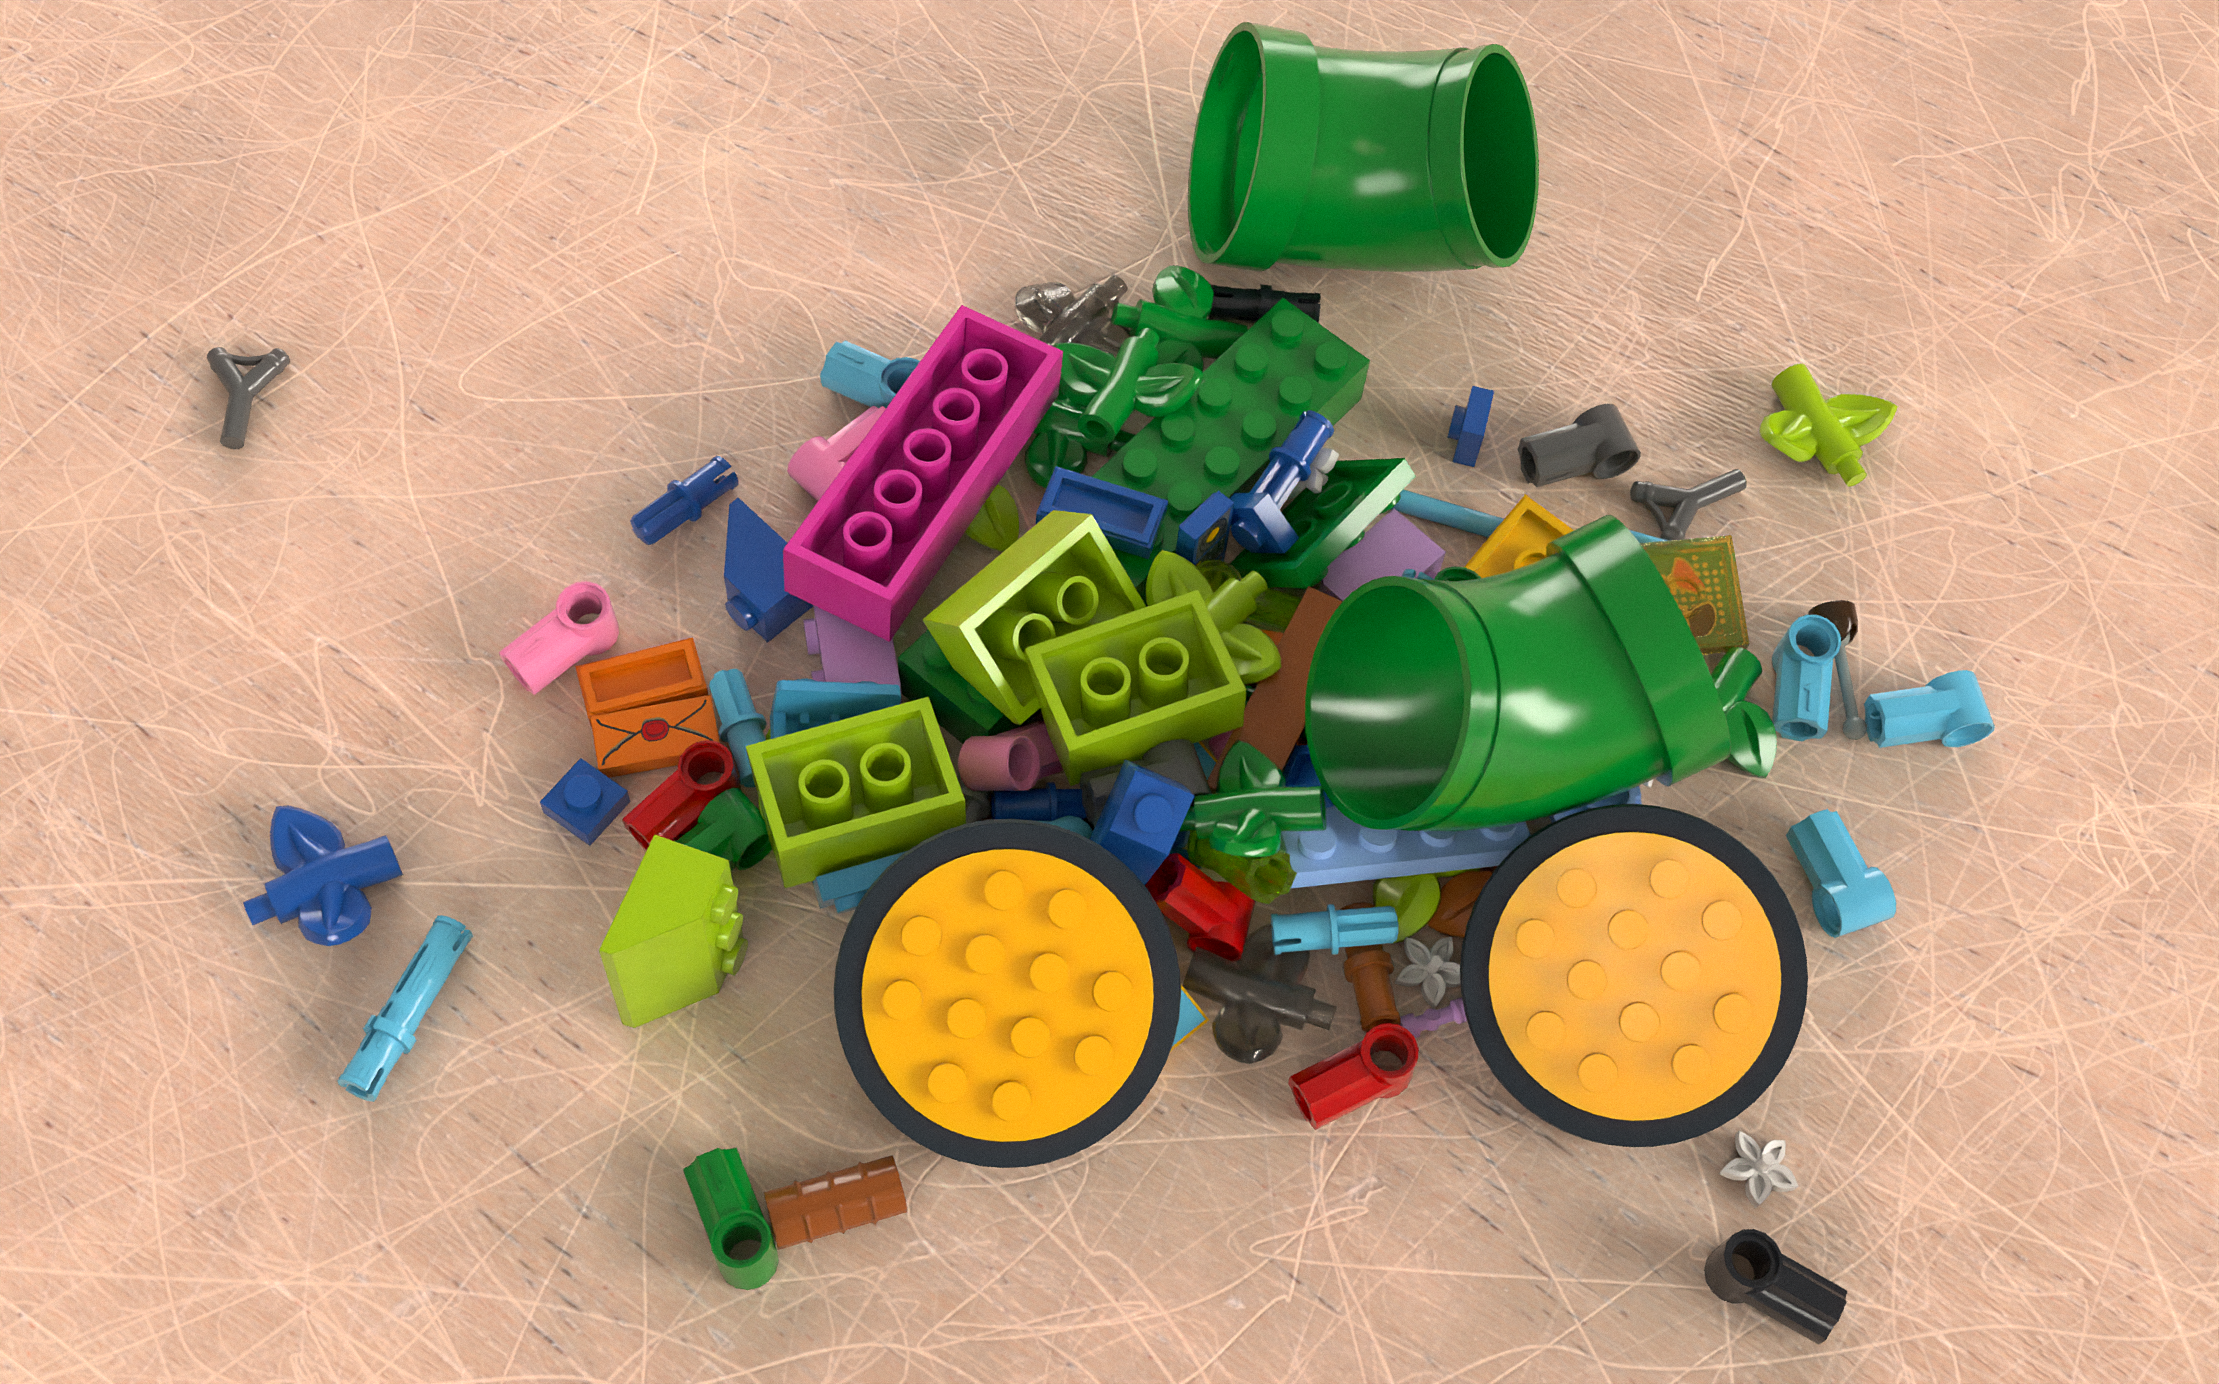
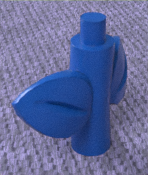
[243,805,403,946]

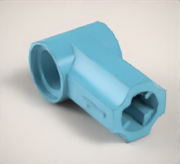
[820,340,920,408]
[1772,615,1841,742]
[1864,670,1995,748]
[1786,809,1896,938]

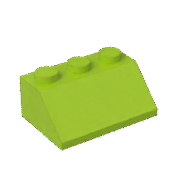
[922,510,1146,725]
[1025,590,1246,786]
[746,697,966,888]
[599,835,748,1028]

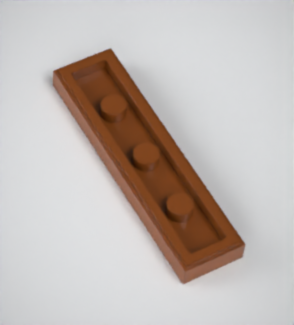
[1207,586,1343,794]

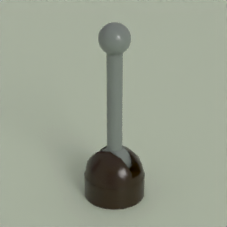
[1808,600,1867,740]

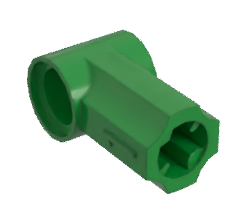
[675,788,773,871]
[683,1148,779,1290]

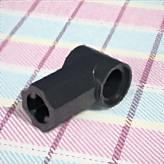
[1704,1229,1847,1345]

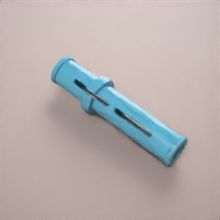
[337,915,473,1102]

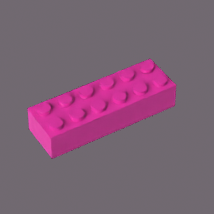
[783,305,1063,642]

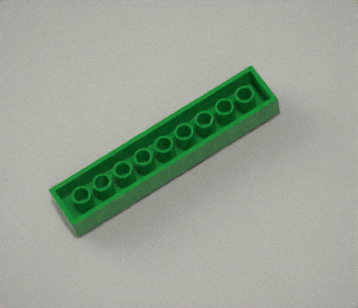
[898,298,1370,744]

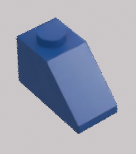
[724,498,813,643]
[1090,759,1195,886]

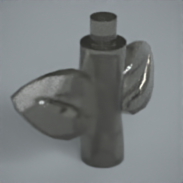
[1015,275,1130,358]
[1183,922,1337,1064]

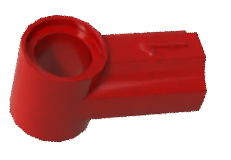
[622,740,741,851]
[1145,853,1256,962]
[1288,1023,1419,1130]

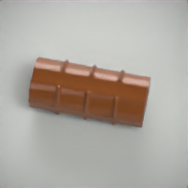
[763,1155,908,1250]

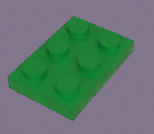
[1225,458,1416,589]

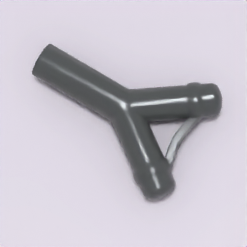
[207,347,290,449]
[1630,469,1747,544]

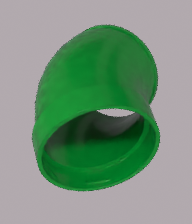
[1188,22,1539,272]
[1305,515,1731,831]

